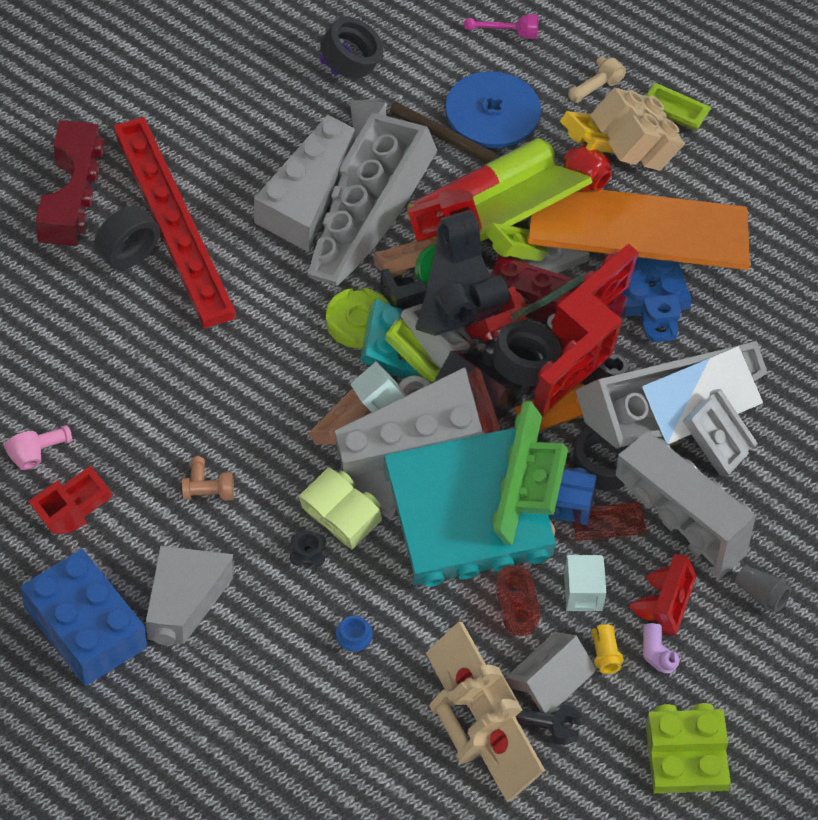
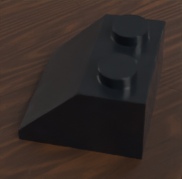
[433,349,524,425]

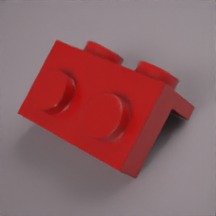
[465,286,527,342]

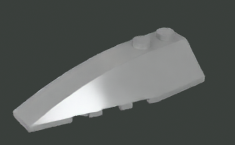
[308,113,438,286]
[575,341,767,449]

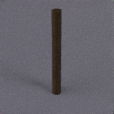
[390,101,501,163]

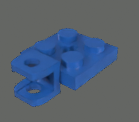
[621,257,692,342]

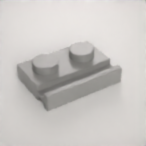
[683,389,758,476]

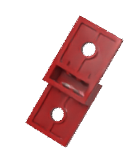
[533,243,639,417]

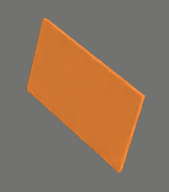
[527,190,751,270]

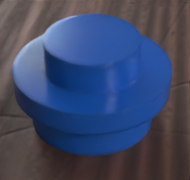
[336,616,373,652]

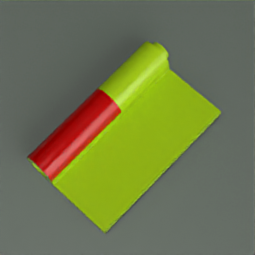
[407,138,592,241]

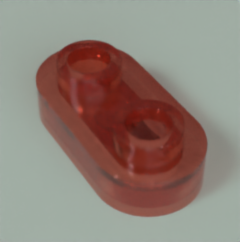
[496,566,540,636]

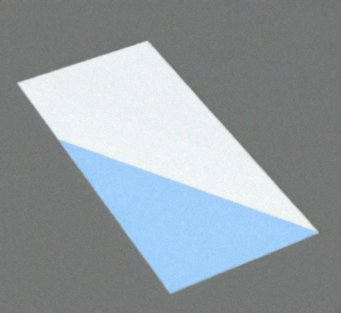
[642,346,763,444]

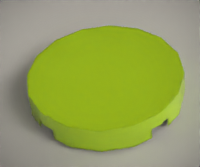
[325,288,390,349]

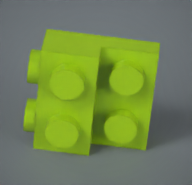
[645,703,731,794]

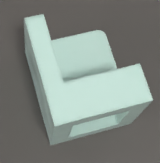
[351,361,406,412]
[564,555,606,611]

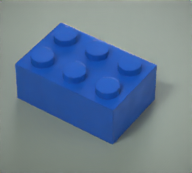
[20,548,147,687]

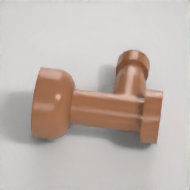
[182,456,234,501]

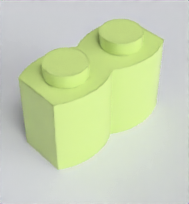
[299,467,382,550]

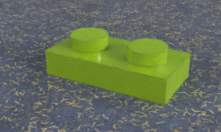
[485,223,549,262]

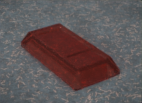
[467,367,501,434]
[570,502,647,541]

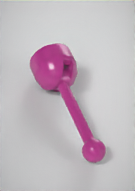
[463,14,539,40]

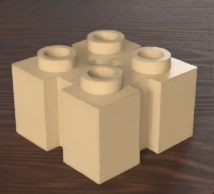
[590,87,685,171]

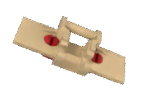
[426,622,545,801]

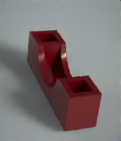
[35,120,105,246]

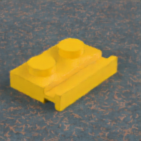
[560,111,614,153]

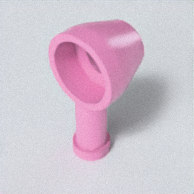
[4,425,72,470]

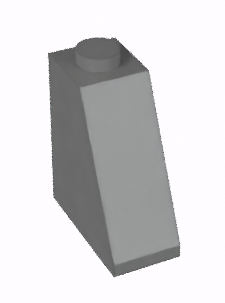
[146,546,234,645]

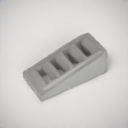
[400,304,470,369]

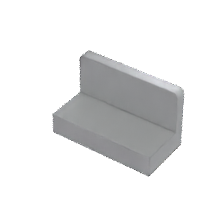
[505,632,596,714]

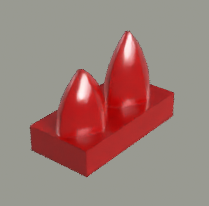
[629,554,697,636]

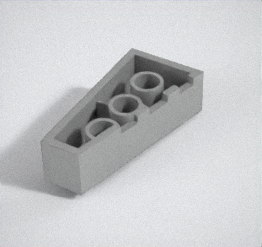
[254,115,355,252]
[335,368,483,477]
[616,430,756,580]

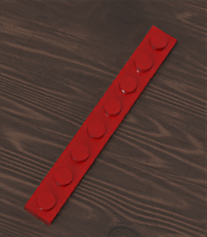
[114,117,236,329]

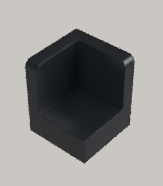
[380,269,427,310]

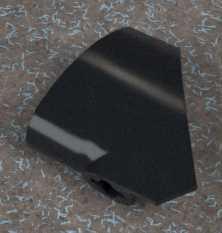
[415,210,510,336]

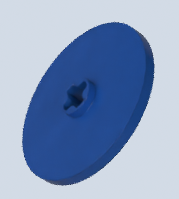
[445,71,541,148]

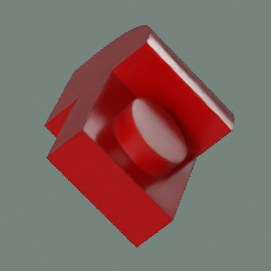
[407,190,482,242]
[28,465,113,534]

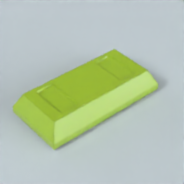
[646,82,711,131]
[385,318,440,382]

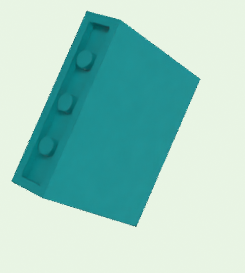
[383,428,556,587]

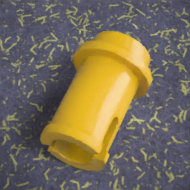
[591,624,624,674]

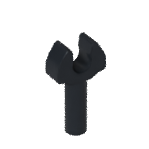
[516,704,582,745]

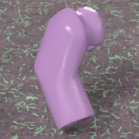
[643,623,680,673]

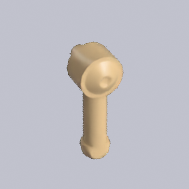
[568,56,626,103]

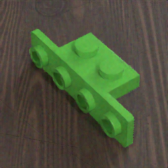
[492,401,568,545]

